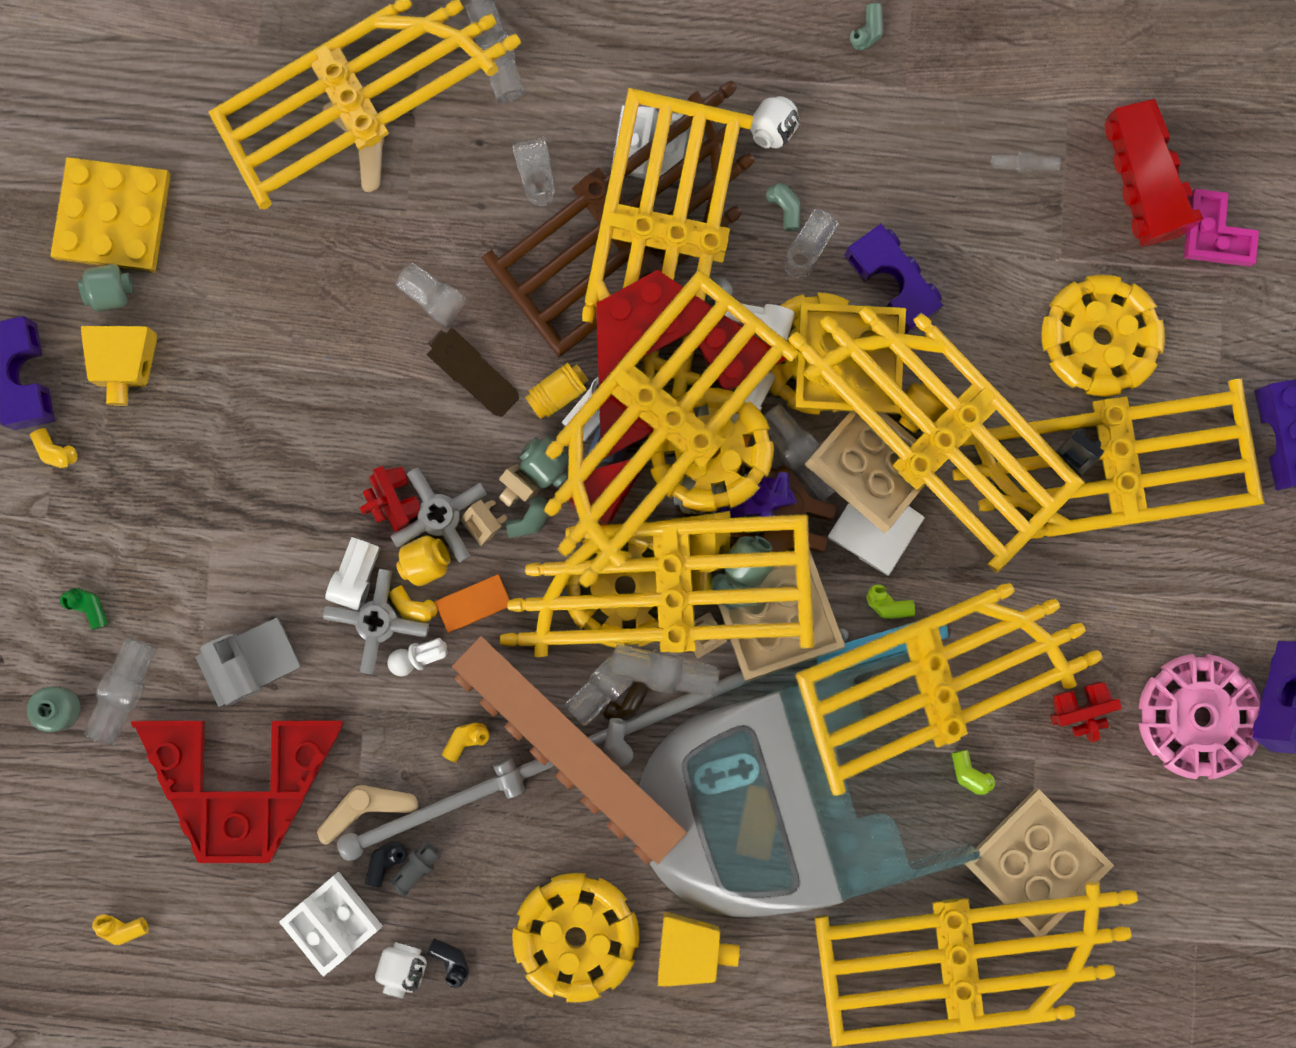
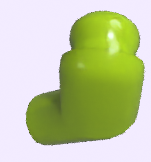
[866,584,915,619]
[951,749,995,795]

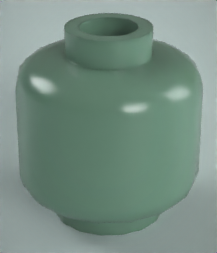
[78,264,134,312]
[518,437,569,488]
[725,536,775,589]
[26,686,81,733]

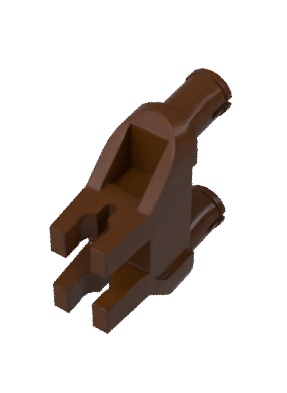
[730,465,837,553]

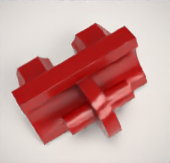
[359,466,420,533]
[1050,681,1122,743]

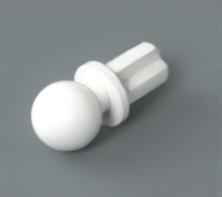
[387,638,448,676]

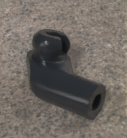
[365,842,407,887]
[427,938,469,988]

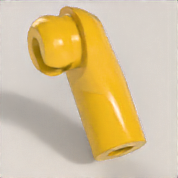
[30,428,78,468]
[388,585,438,623]
[441,722,490,763]
[92,914,149,945]

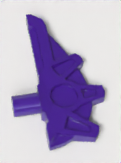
[714,472,797,518]

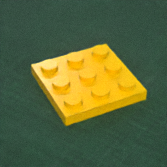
[50,157,171,273]
[795,303,906,414]

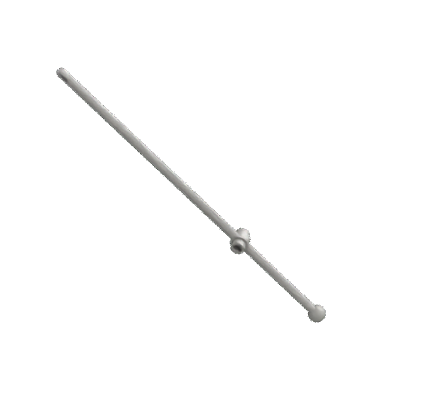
[337,628,849,861]

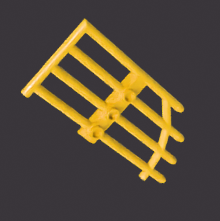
[208,0,521,210]
[582,88,753,399]
[544,269,800,588]
[788,305,1085,573]
[952,379,1265,539]
[500,515,815,657]
[795,583,1102,796]
[814,882,1138,1047]

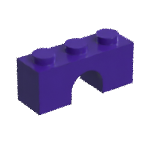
[844,223,943,334]
[0,316,55,430]
[1254,379,1296,490]
[1252,641,1296,754]

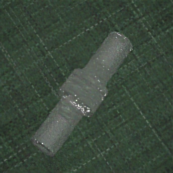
[990,152,1061,173]

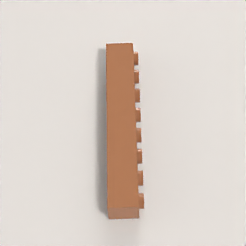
[451,636,687,865]

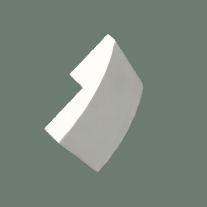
[611,106,691,184]
[828,503,925,576]
[279,872,383,977]

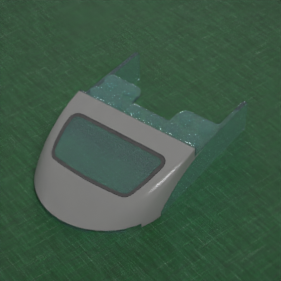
[639,651,981,917]

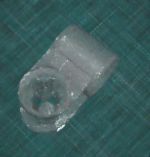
[511,135,555,206]

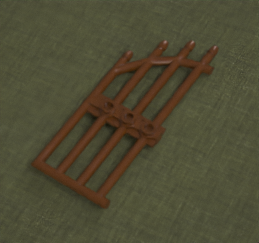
[482,80,755,358]

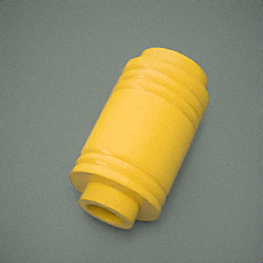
[525,362,589,419]

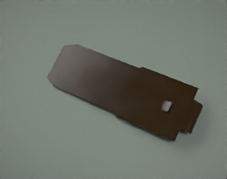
[426,328,520,417]

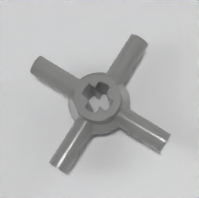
[391,467,487,563]
[323,569,429,674]

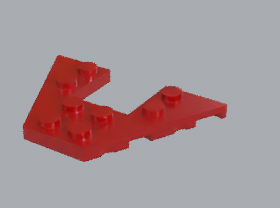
[596,270,786,461]
[131,720,344,863]

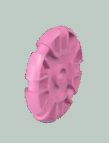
[1138,654,1262,780]

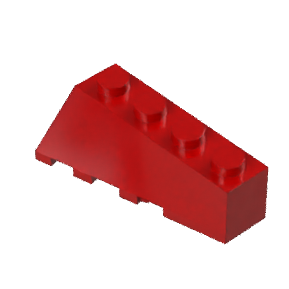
[1105,99,1203,247]

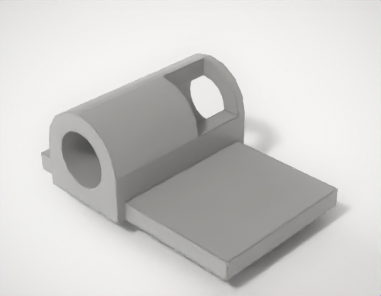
[195,617,302,707]

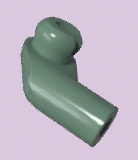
[850,3,883,50]
[766,183,801,232]
[506,496,549,538]

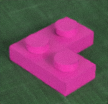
[1184,189,1259,267]

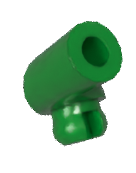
[60,588,109,630]

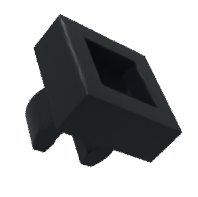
[1056,428,1104,477]

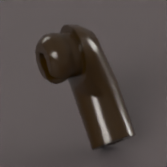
[603,680,649,721]

